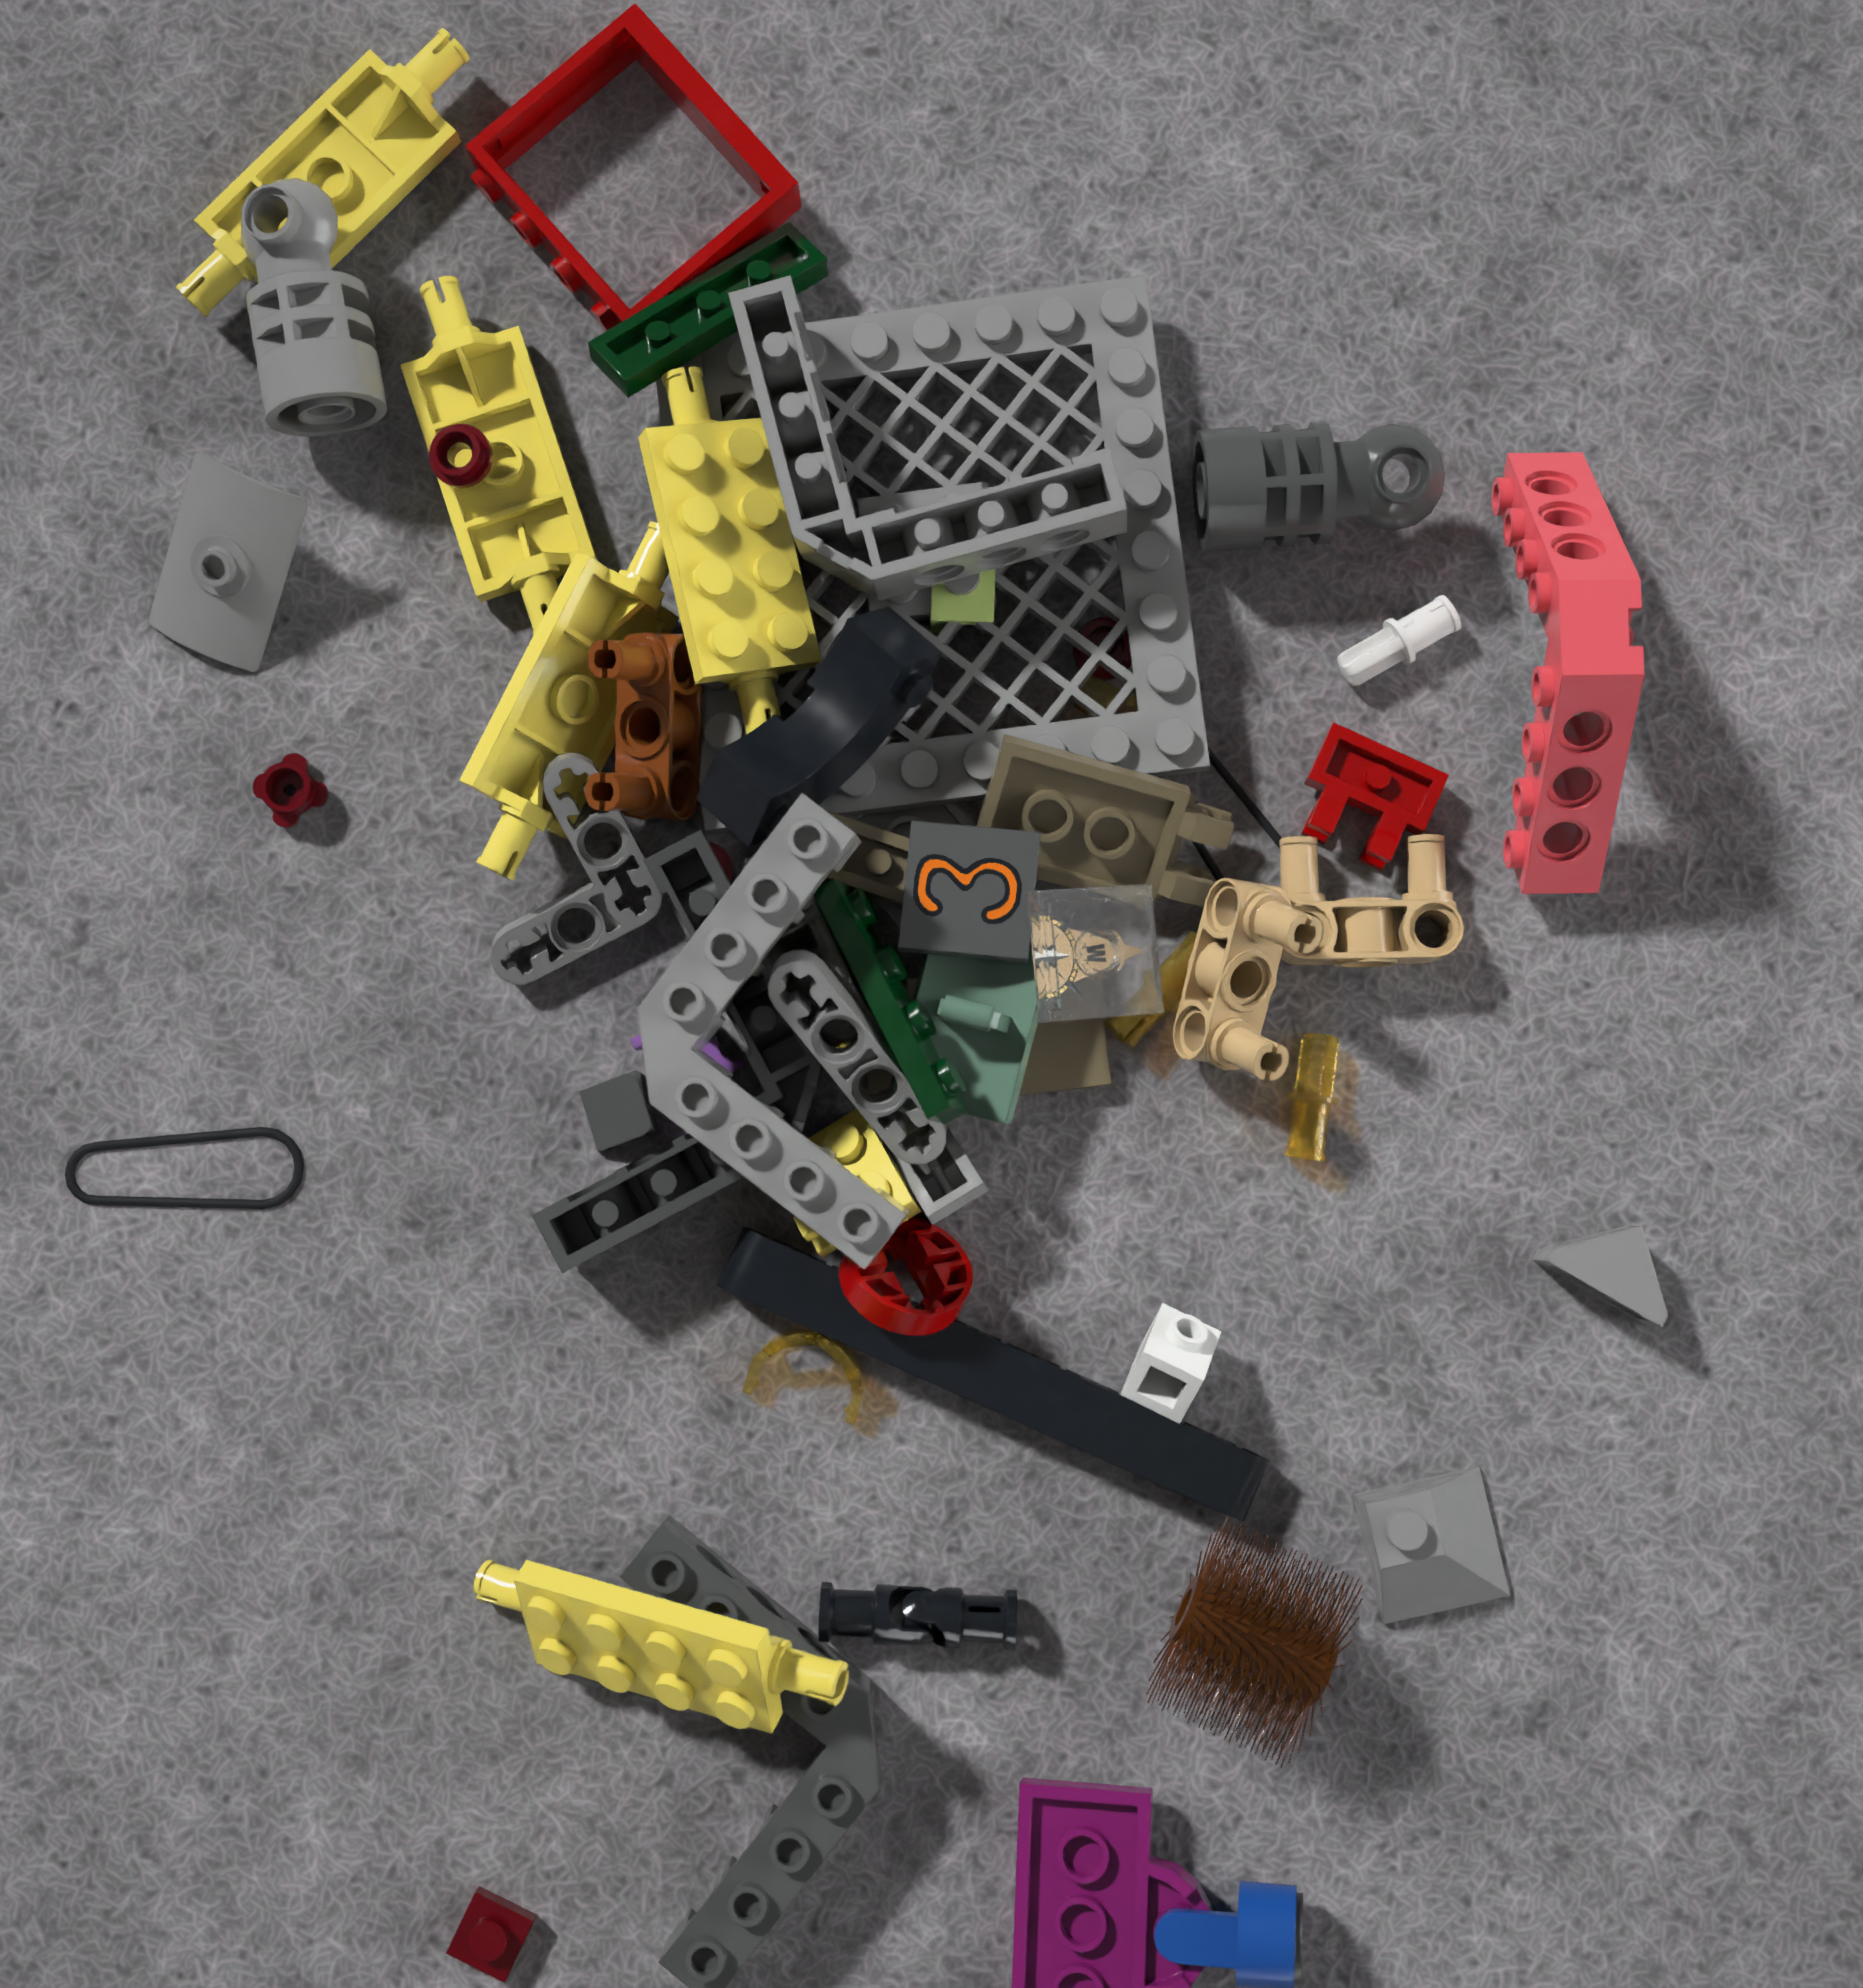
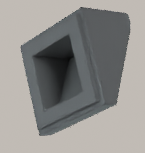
[579,1071,659,1152]

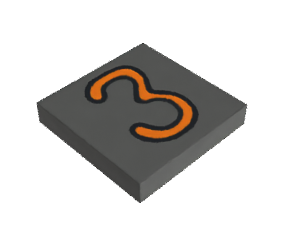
[898,821,1041,964]

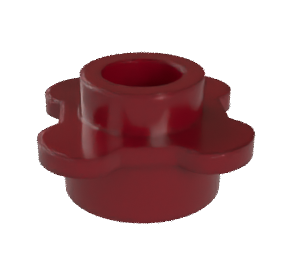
[252,753,329,828]

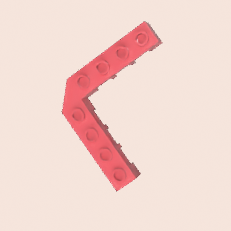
[1492,452,1644,894]

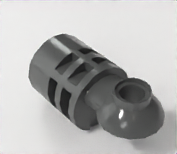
[1192,422,1445,552]

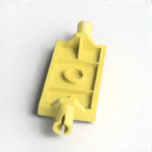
[176,28,470,318]
[400,276,598,636]
[638,366,822,735]
[459,521,679,881]
[474,1560,849,1734]

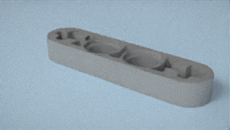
[768,950,947,1164]

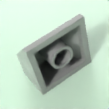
[1353,1466,1510,1624]

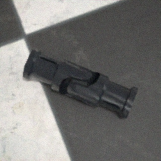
[818,1582,1017,1651]

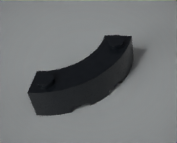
[696,606,943,848]

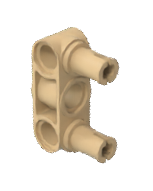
[1280,834,1464,968]
[1173,878,1323,1081]

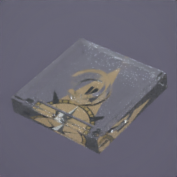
[1026,884,1164,1023]

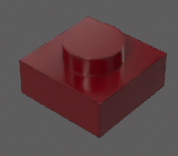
[446,1886,537,1983]

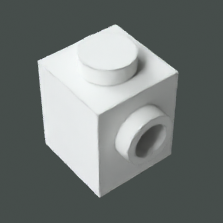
[1120,1303,1221,1424]

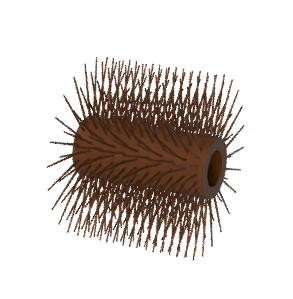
[1146,1517,1363,1767]

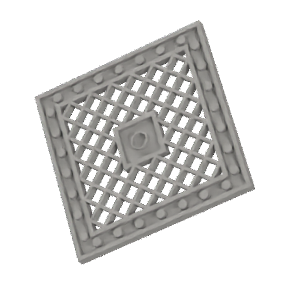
[656,275,1210,835]

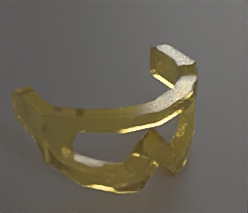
[742,1329,866,1425]

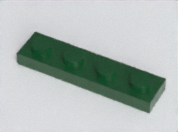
[588,222,828,398]
[813,878,968,1125]

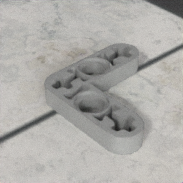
[491,753,662,985]

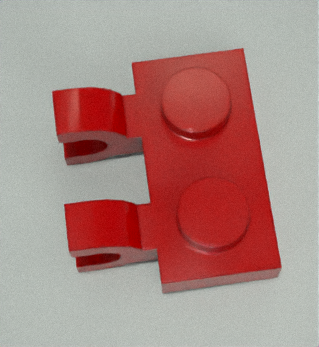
[1301,722,1449,871]

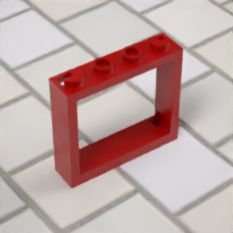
[465,3,802,332]

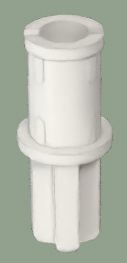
[1337,595,1461,686]

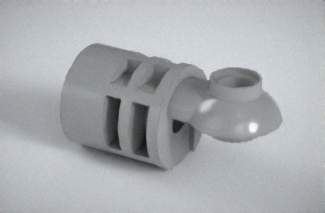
[241,178,387,437]

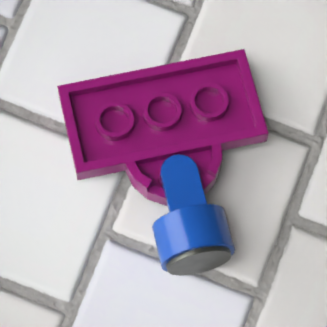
[1012,1777,1303,1988]

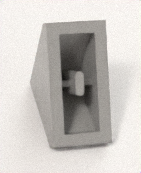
[882,1122,988,1225]
[1532,1226,1668,1327]

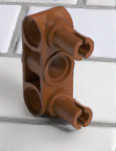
[585,632,703,821]

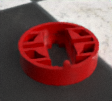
[839,1216,973,1336]

